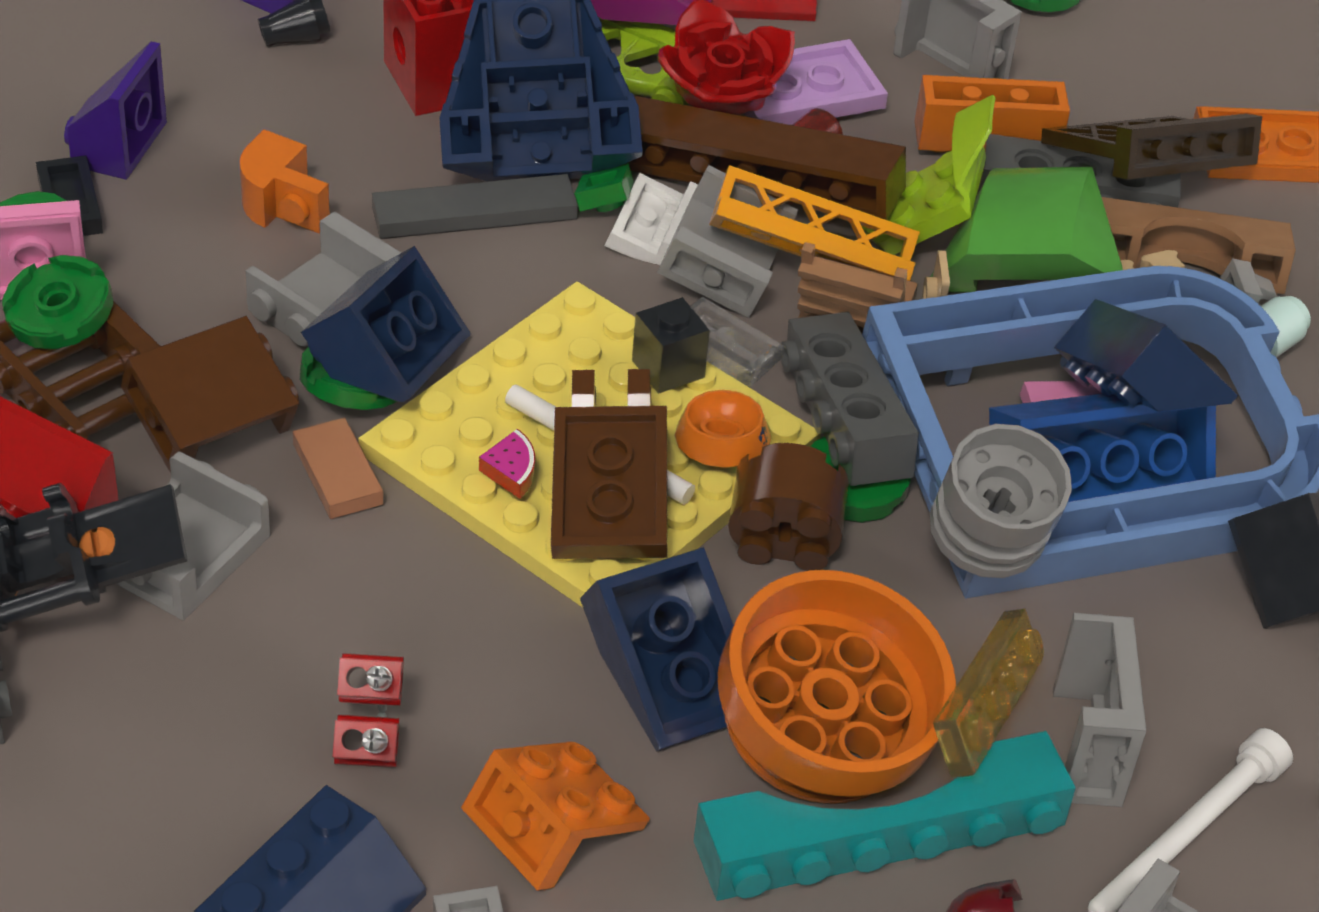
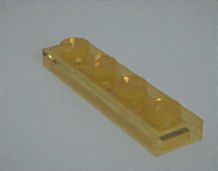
[933,608,1044,778]

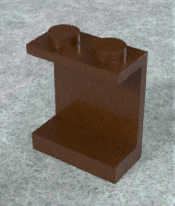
[121,315,299,473]

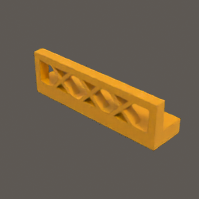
[709,165,920,281]

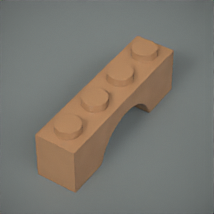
[1101,197,1296,294]

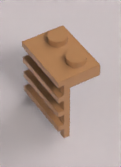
[797,242,918,334]

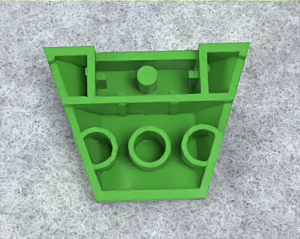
[930,167,1123,292]

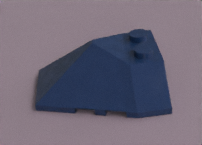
[439,0,643,182]

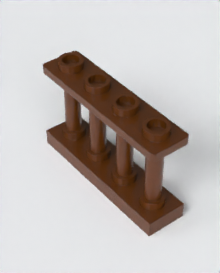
[0,301,160,440]

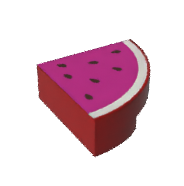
[479,429,535,499]

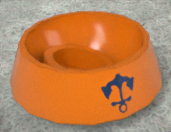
[675,390,771,468]

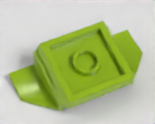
[848,95,996,255]

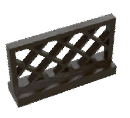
[1041,114,1262,180]

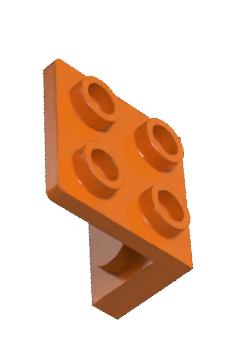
[461,741,650,891]

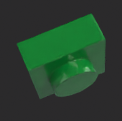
[574,164,634,212]

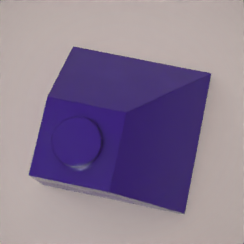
[64,41,167,180]

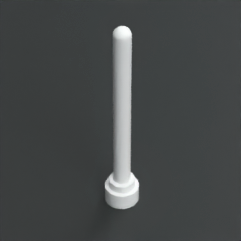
[1088,728,1293,912]

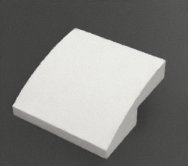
[604,173,698,265]

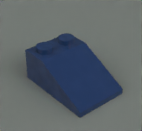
[580,547,762,752]

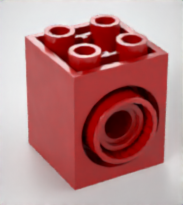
[383,0,474,116]

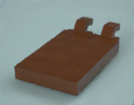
[551,369,667,559]

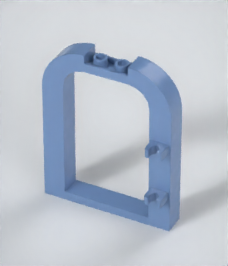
[862,266,1319,599]

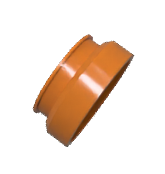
[718,570,956,804]

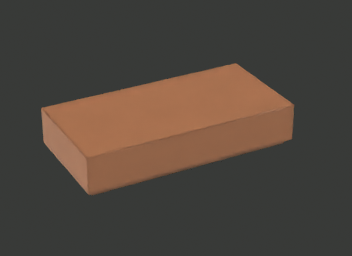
[293,417,383,519]

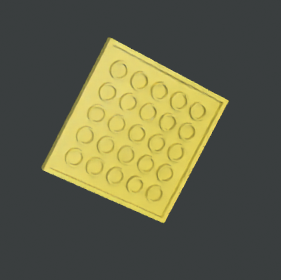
[358,281,821,607]

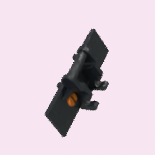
[0,483,188,632]

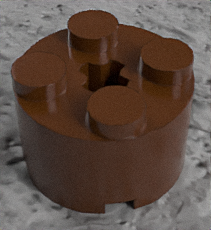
[728,443,849,571]

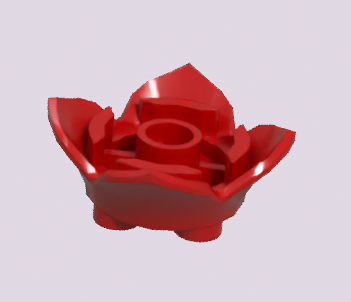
[658,0,795,115]

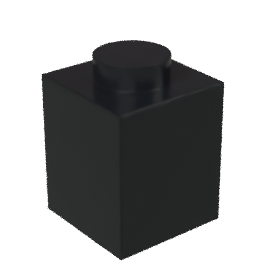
[632,297,710,394]

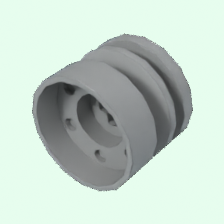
[930,424,1072,578]

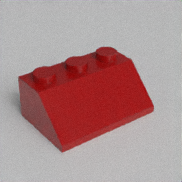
[0,396,118,518]

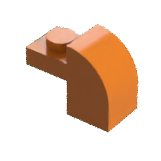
[240,129,330,233]

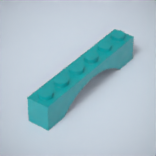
[693,731,1076,901]

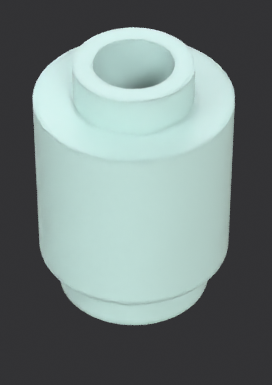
[1261,296,1311,358]

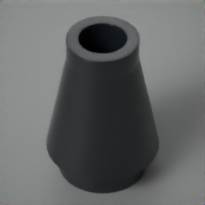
[257,0,330,46]

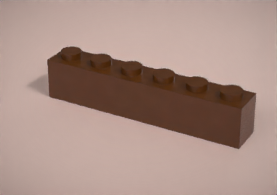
[620,96,906,220]

